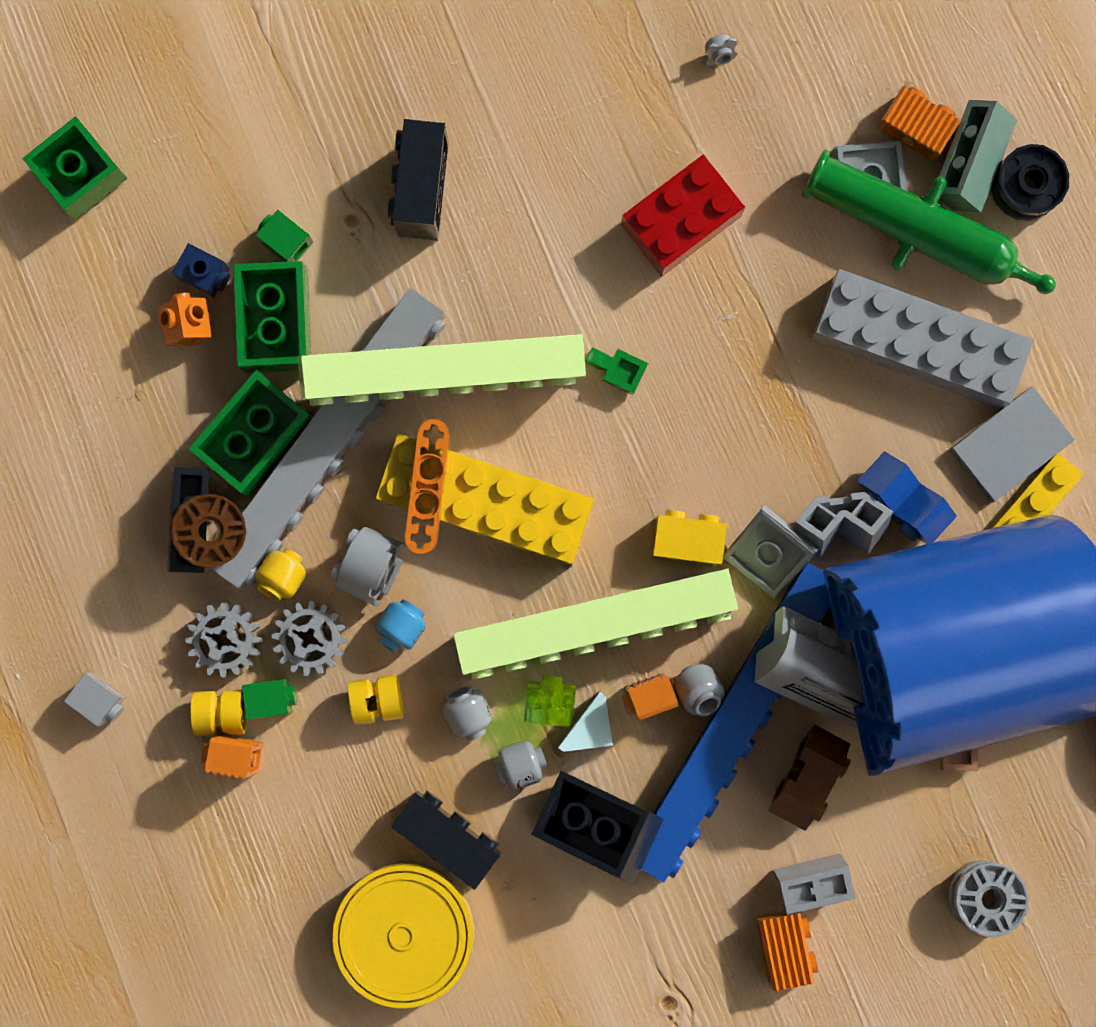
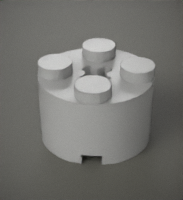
[331,527,405,607]

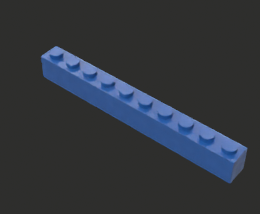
[641,562,832,883]

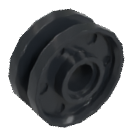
[991,144,1070,221]

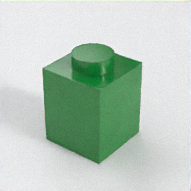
[256,209,314,262]
[242,679,297,720]

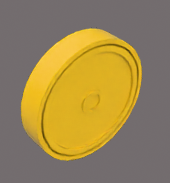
[333,863,474,1008]

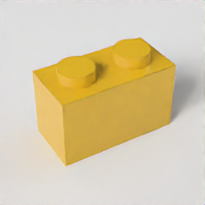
[652,510,727,566]

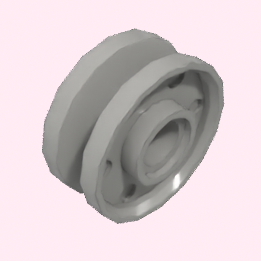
[948,860,1029,937]

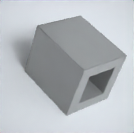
[64,673,126,726]

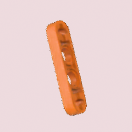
[405,419,450,555]

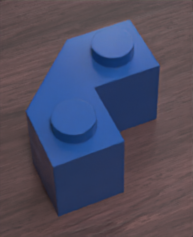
[857,451,957,544]

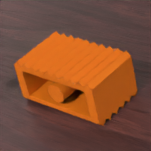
[877,86,961,162]
[621,673,679,721]
[201,735,263,780]
[756,911,818,991]

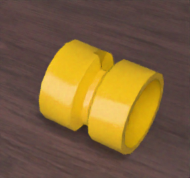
[348,674,404,726]
[191,690,247,736]

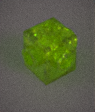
[523,675,576,727]

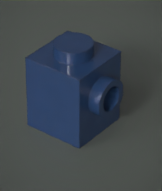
[172,243,230,298]

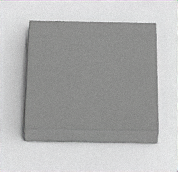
[833,140,907,214]
[723,505,818,599]

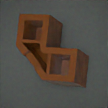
[768,724,851,831]

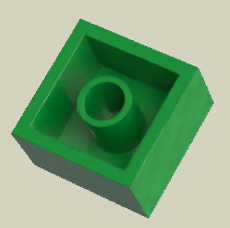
[22,116,128,220]

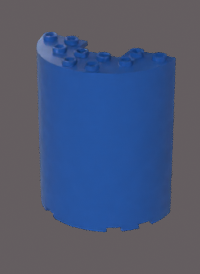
[823,515,1096,776]

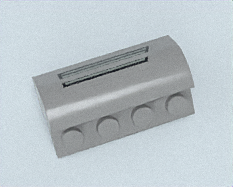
[755,606,866,730]

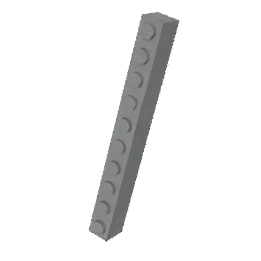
[211,288,445,589]

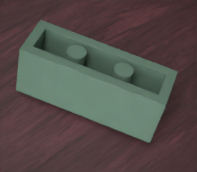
[939,100,1017,213]

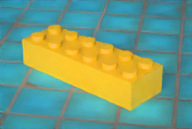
[376,433,595,566]

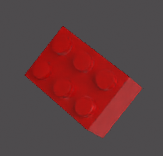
[621,154,745,277]

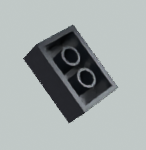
[388,119,449,241]
[531,771,664,884]

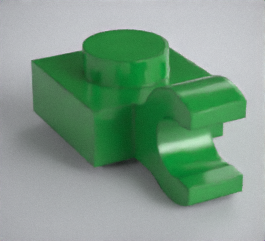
[585,347,648,395]

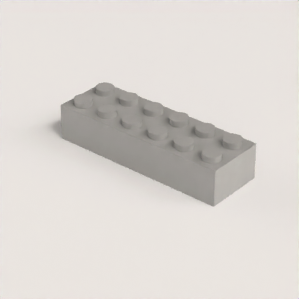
[810,269,1034,409]

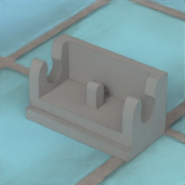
[773,854,855,915]

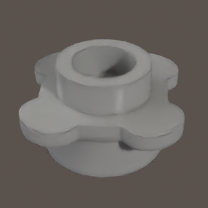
[705,34,738,66]

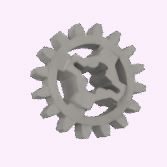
[271,601,348,676]
[185,603,263,678]

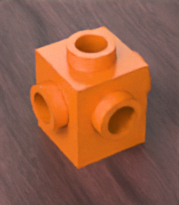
[158,293,212,346]

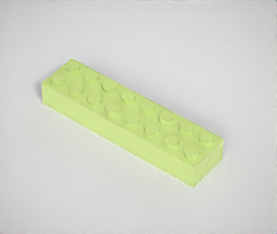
[297,334,586,406]
[453,568,739,680]

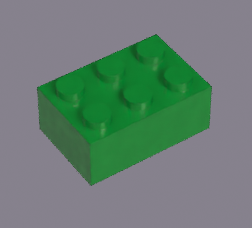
[234,261,312,373]
[189,370,313,497]

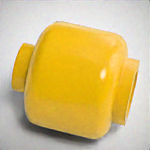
[255,549,306,602]

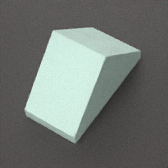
[558,691,613,752]

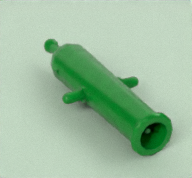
[801,149,1056,294]

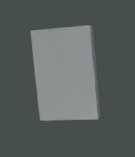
[950,386,1075,503]

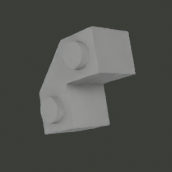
[794,492,893,559]

